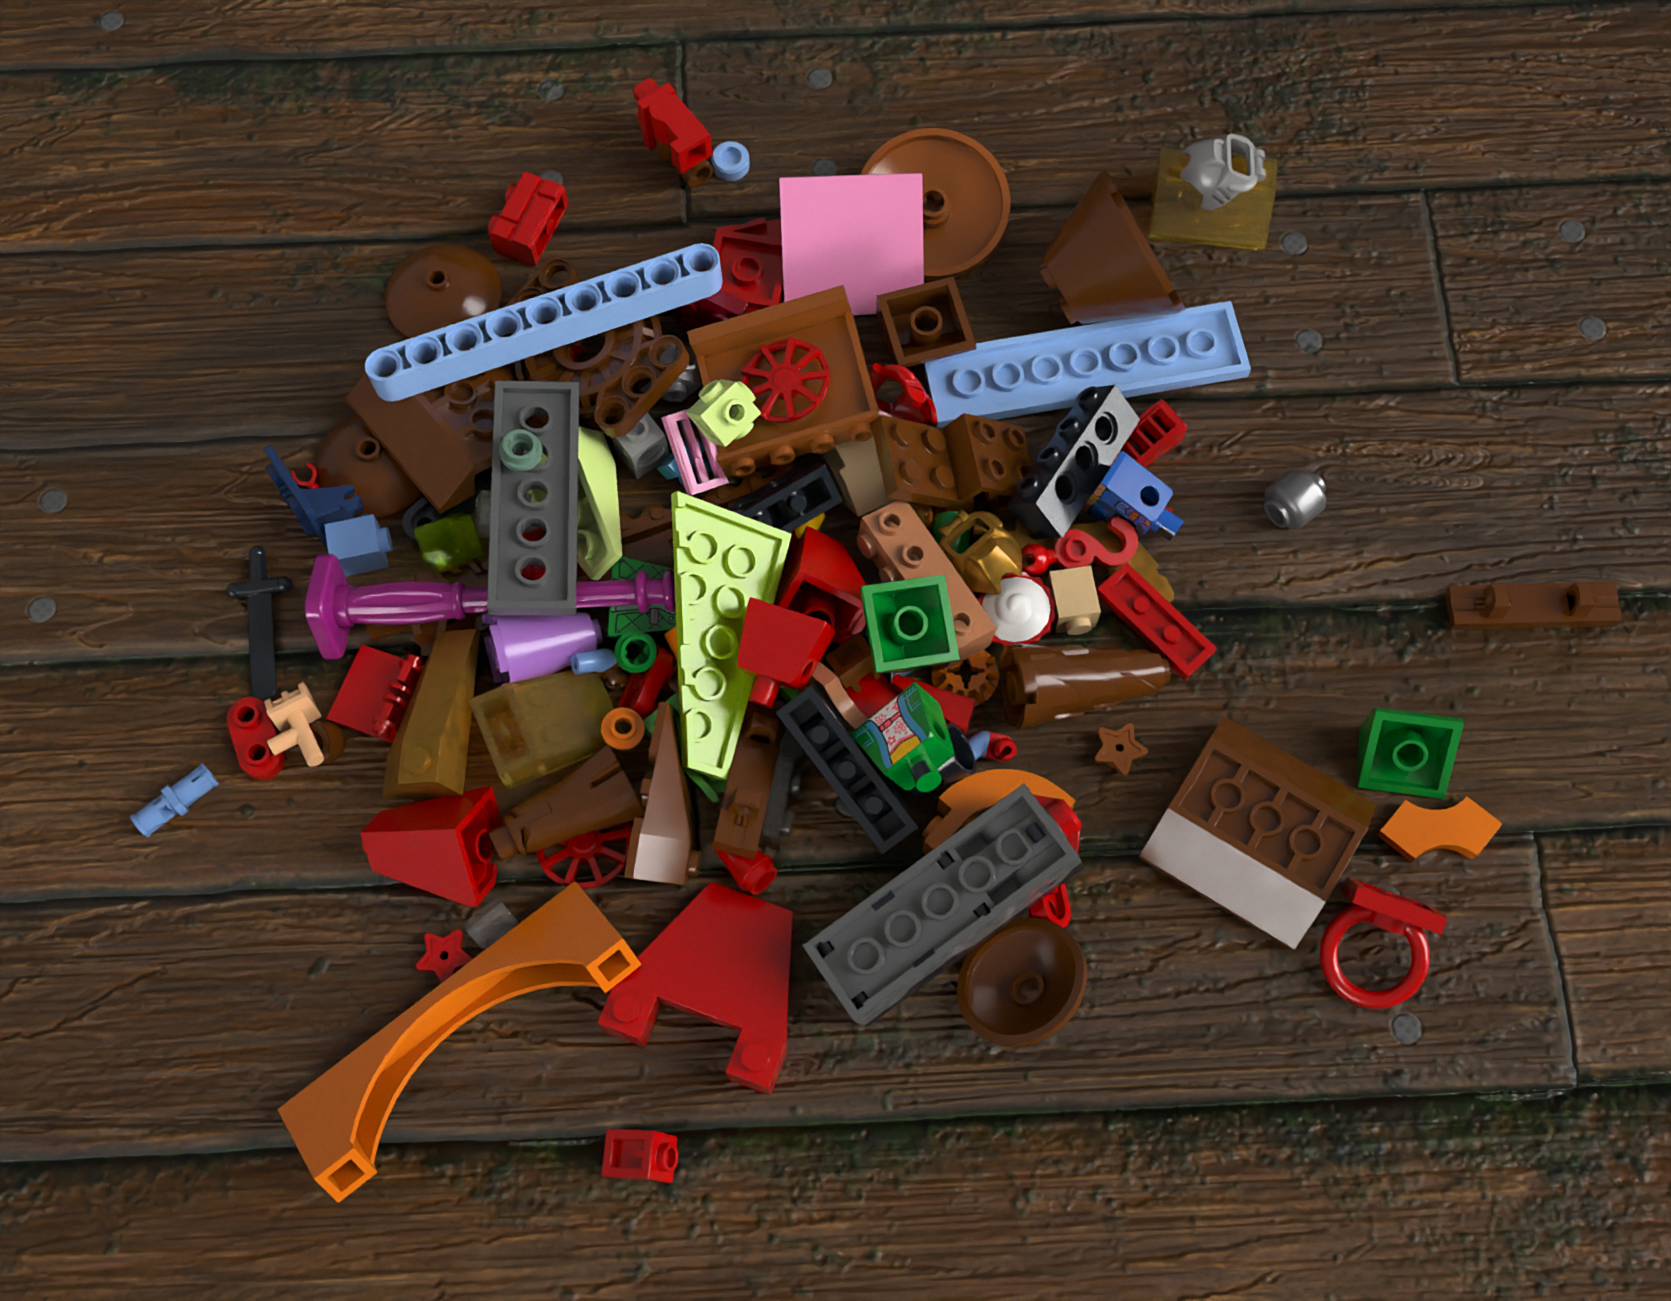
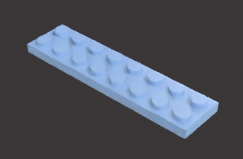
[922,301,1251,428]

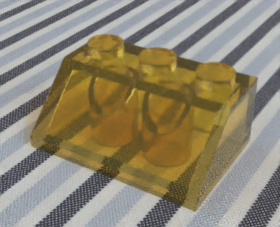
[1149,147,1277,251]

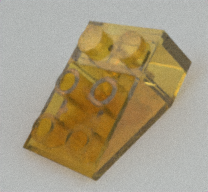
[469,670,625,790]

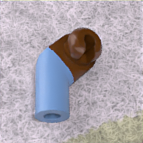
[570,649,629,690]

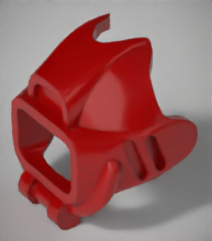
[869,363,938,425]

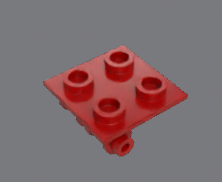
[326,644,424,743]

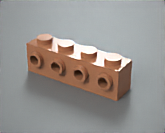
[857,499,997,669]

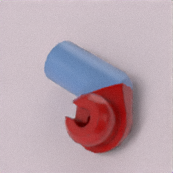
[968,730,1017,762]

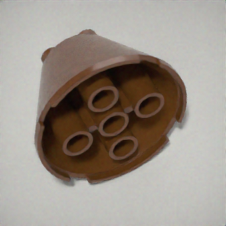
[1039,169,1185,324]

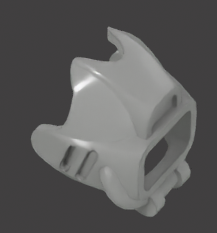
[1179,133,1266,210]

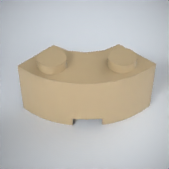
[819,437,897,517]

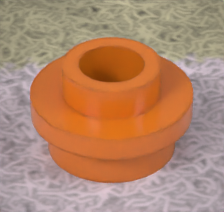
[601,708,645,751]

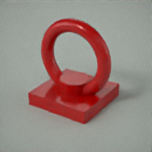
[1319,876,1448,1009]

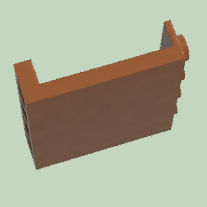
[687,285,880,477]

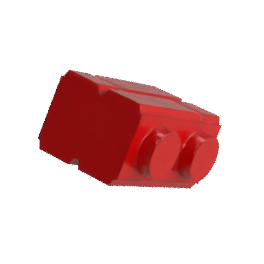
[488,172,569,267]

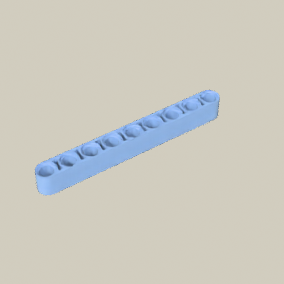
[365,243,723,402]

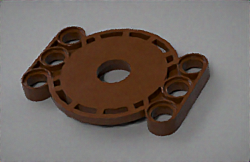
[505,258,690,437]

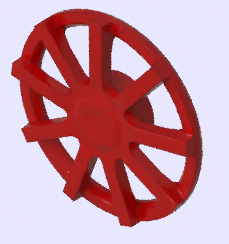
[741,337,830,423]
[536,821,632,889]

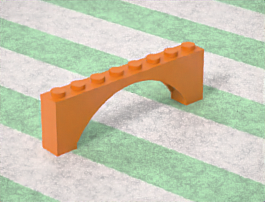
[277,881,641,1203]

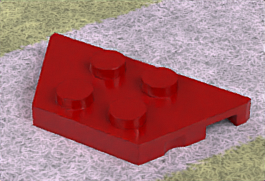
[707,217,784,313]

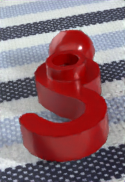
[1021,517,1138,576]

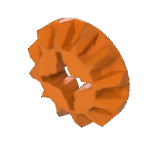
[932,649,999,706]

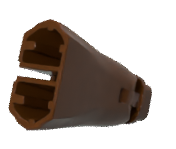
[488,745,645,860]

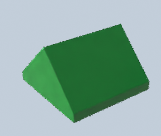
[860,574,960,673]
[1356,707,1464,799]

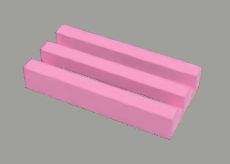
[661,409,729,496]

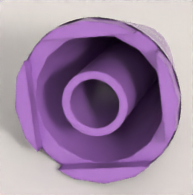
[481,612,603,696]

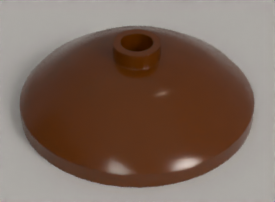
[385,244,503,339]
[315,414,424,520]
[957,918,1087,1047]

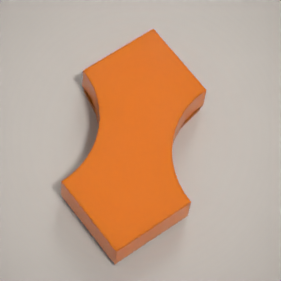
[1376,796,1502,863]

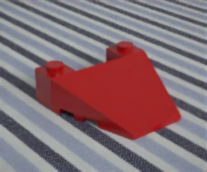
[597,882,793,1096]

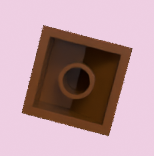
[876,276,976,368]

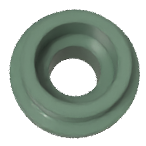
[499,429,543,471]

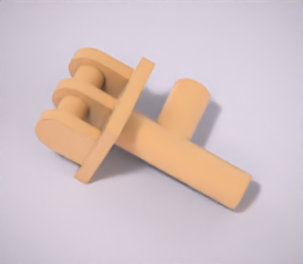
[264,682,324,767]

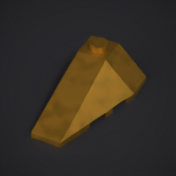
[382,629,480,800]

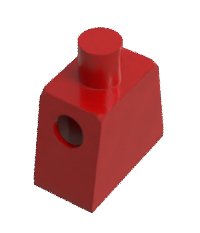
[737,597,836,709]

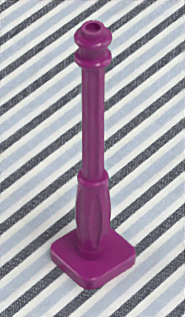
[305,554,676,660]

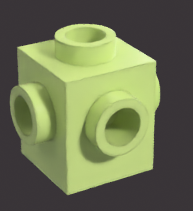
[686,379,761,447]

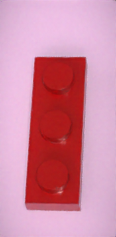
[1096,562,1217,681]

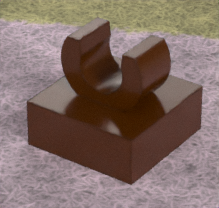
[824,632,881,692]

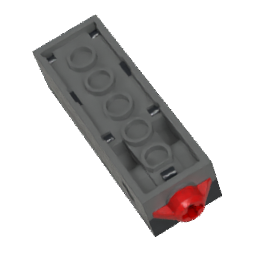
[802,784,1084,1027]

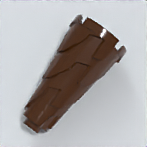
[999,644,1170,731]

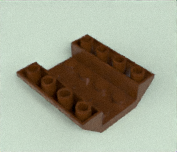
[346,320,548,514]
[1138,716,1377,951]

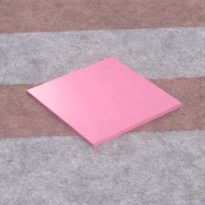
[779,173,924,315]

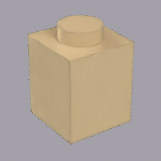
[1046,566,1101,635]

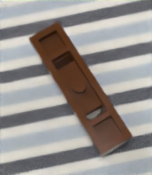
[1445,582,1622,630]
[711,700,786,859]

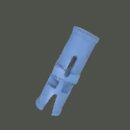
[129,763,220,838]

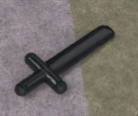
[226,545,292,701]

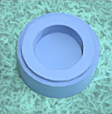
[711,141,750,181]

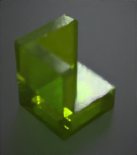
[414,513,483,571]

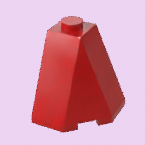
[774,525,866,645]
[360,786,503,907]

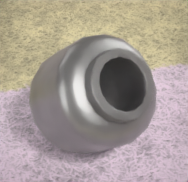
[1263,469,1326,529]

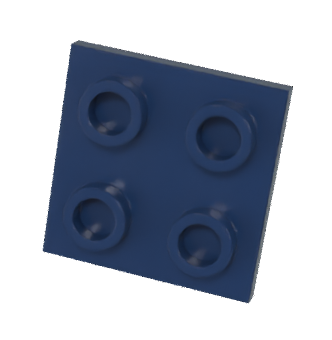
[264,445,369,547]

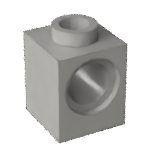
[611,413,669,479]

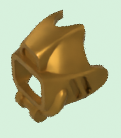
[938,509,1022,595]

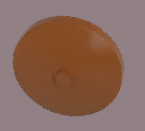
[860,128,1010,281]

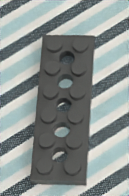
[487,381,579,616]

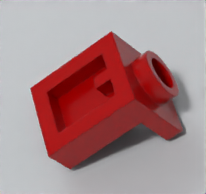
[601,1129,678,1183]

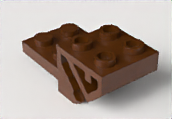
[870,413,1032,515]

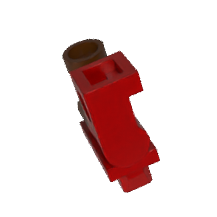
[632,78,713,188]

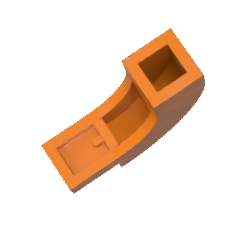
[922,769,1076,855]

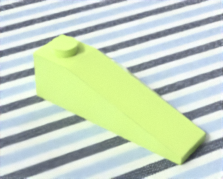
[526,426,622,581]

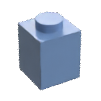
[324,514,393,577]

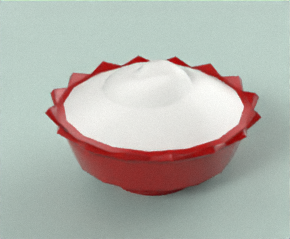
[977,571,1057,647]

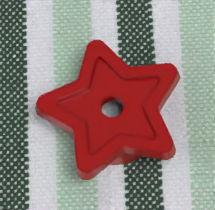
[416,929,473,983]

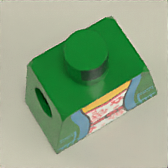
[851,682,954,792]

